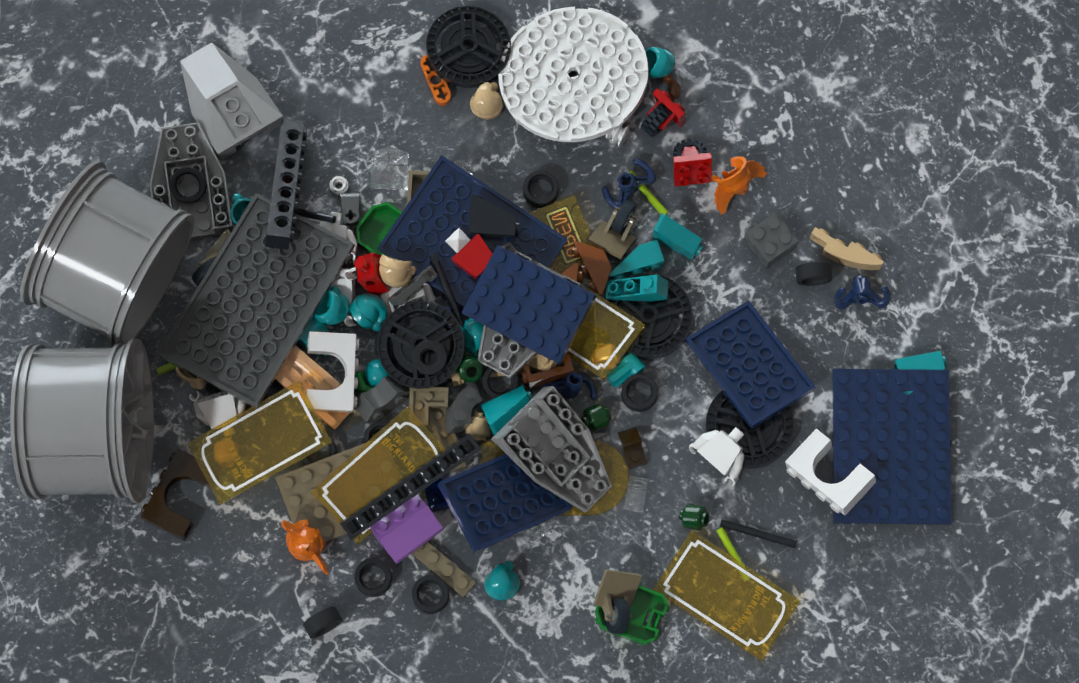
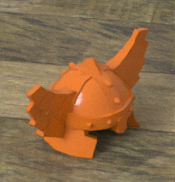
[711,156,767,215]
[281,520,329,575]

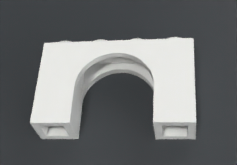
[305,332,359,413]
[785,429,876,515]

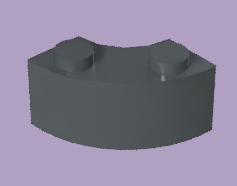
[355,376,410,423]
[444,383,482,435]

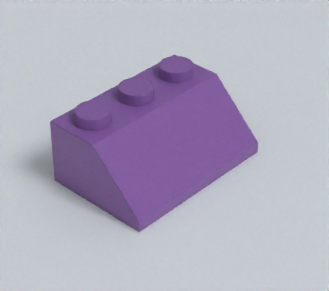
[369,494,444,564]

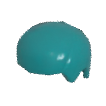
[364,359,389,387]

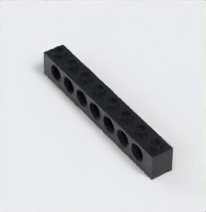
[265,119,307,250]
[340,433,481,540]

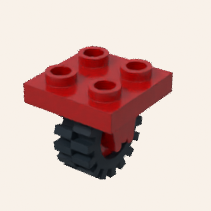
[641,88,686,138]
[673,139,712,187]

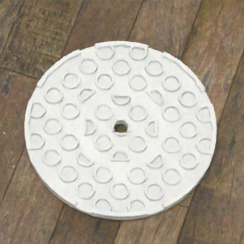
[498,7,648,142]

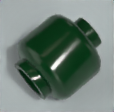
[457,356,483,383]
[581,404,611,432]
[679,504,710,531]

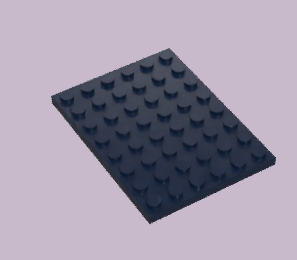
[377,155,568,307]
[832,369,952,525]

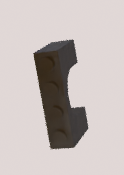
[140,449,221,541]

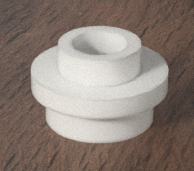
[329,176,348,195]

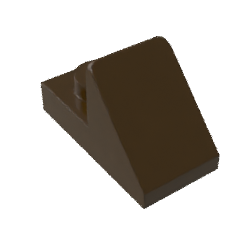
[617,427,647,469]

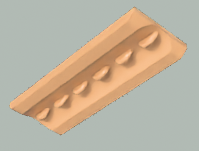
[275,345,358,430]

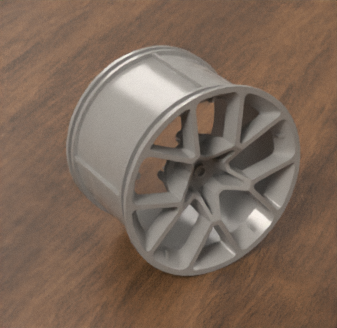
[20,160,195,345]
[10,338,154,503]

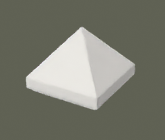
[445,228,470,253]

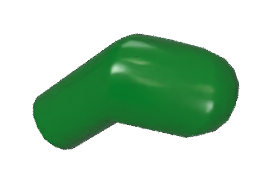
[354,371,374,393]

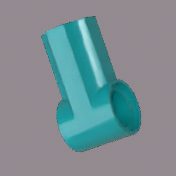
[606,352,646,389]

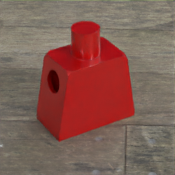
[451,234,492,280]
[354,253,390,295]

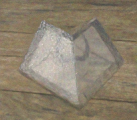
[370,146,409,190]

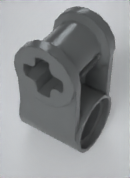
[340,192,361,230]

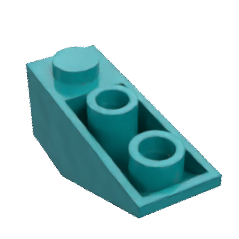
[609,240,664,280]
[606,274,668,301]

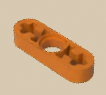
[420,55,451,106]

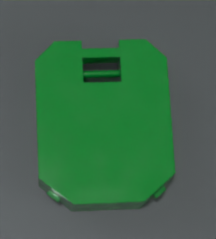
[356,202,402,256]
[595,585,670,646]

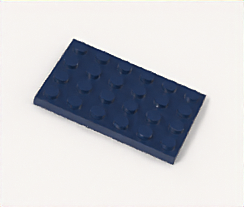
[462,245,597,365]
[685,300,816,429]
[437,454,573,554]

